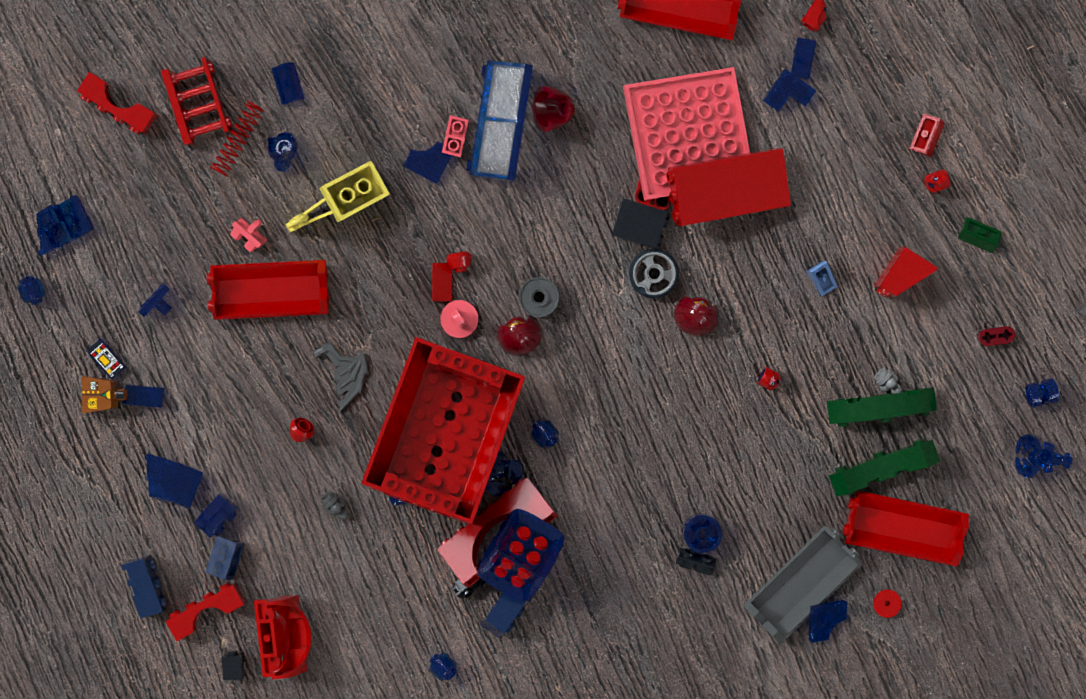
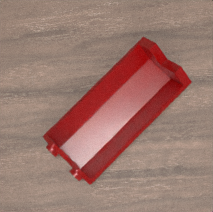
[617,0,741,40]
[206,260,329,320]
[842,491,969,567]

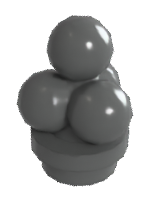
[320,491,348,520]

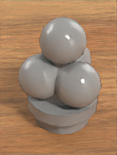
[874,367,903,393]

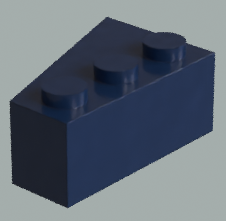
[121,554,168,618]
[480,579,536,638]

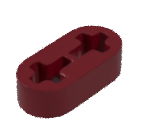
[977,326,1015,346]

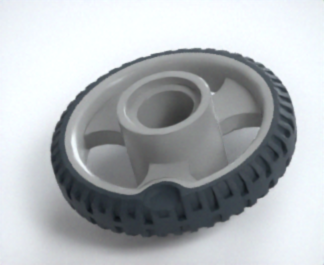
[629,249,679,298]

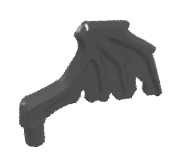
[313,342,370,412]

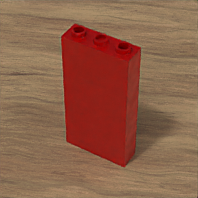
[666,148,791,226]

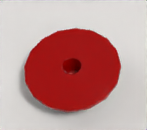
[873,589,902,618]

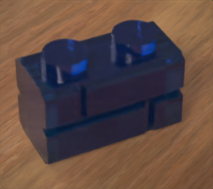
[193,493,238,538]

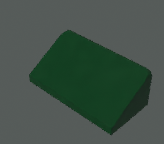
[958,217,1002,253]

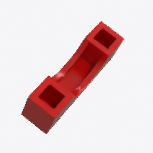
[77,72,158,135]
[165,582,246,642]

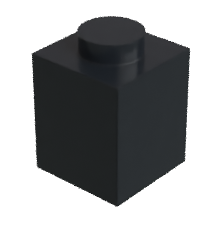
[222,650,245,680]

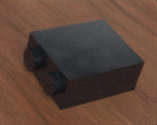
[611,198,670,249]

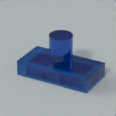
[790,37,816,80]
[138,281,172,317]

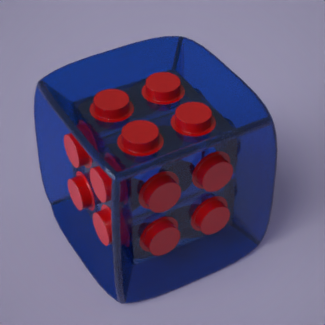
[477,508,565,602]

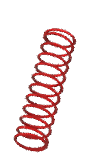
[210,101,265,177]

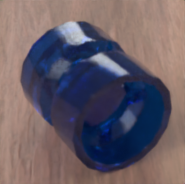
[1025,378,1060,408]

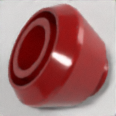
[446,251,472,273]
[289,418,315,442]

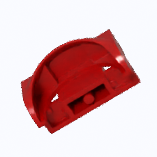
[254,595,312,680]

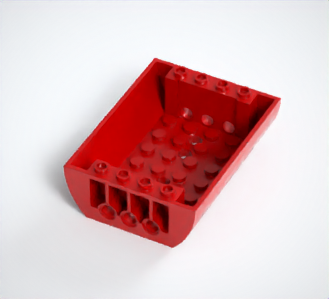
[361,337,525,524]

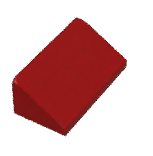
[909,114,945,157]
[432,263,452,301]

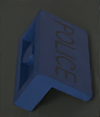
[205,536,245,580]

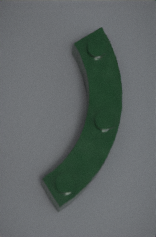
[827,387,937,427]
[829,438,940,497]

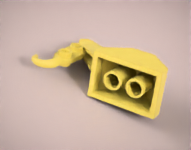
[285,161,390,233]

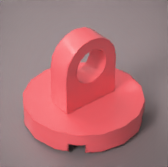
[440,300,479,338]

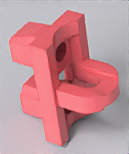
[230,217,268,252]

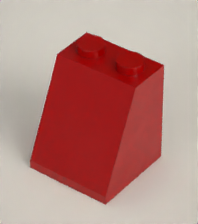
[873,247,937,298]

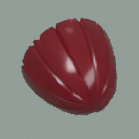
[532,86,576,132]
[674,296,718,336]
[497,315,542,356]

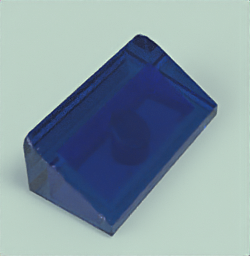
[271,62,304,105]
[123,385,165,408]

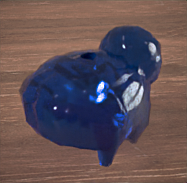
[267,132,298,172]

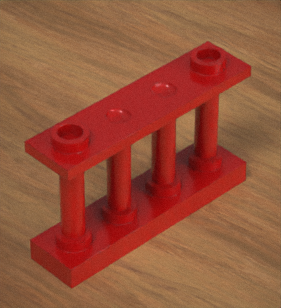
[161,57,232,146]

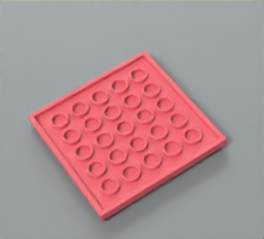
[623,67,750,200]

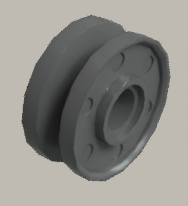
[519,277,559,317]

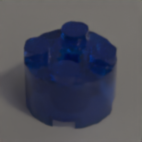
[682,513,722,553]

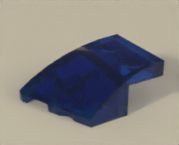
[36,195,94,256]
[145,454,203,509]

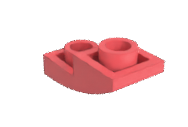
[442,115,469,157]

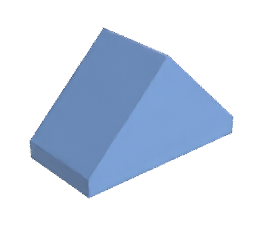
[806,261,838,297]

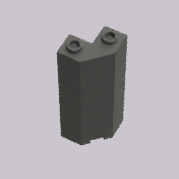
[743,526,863,644]

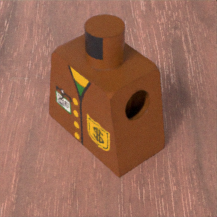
[82,376,128,413]

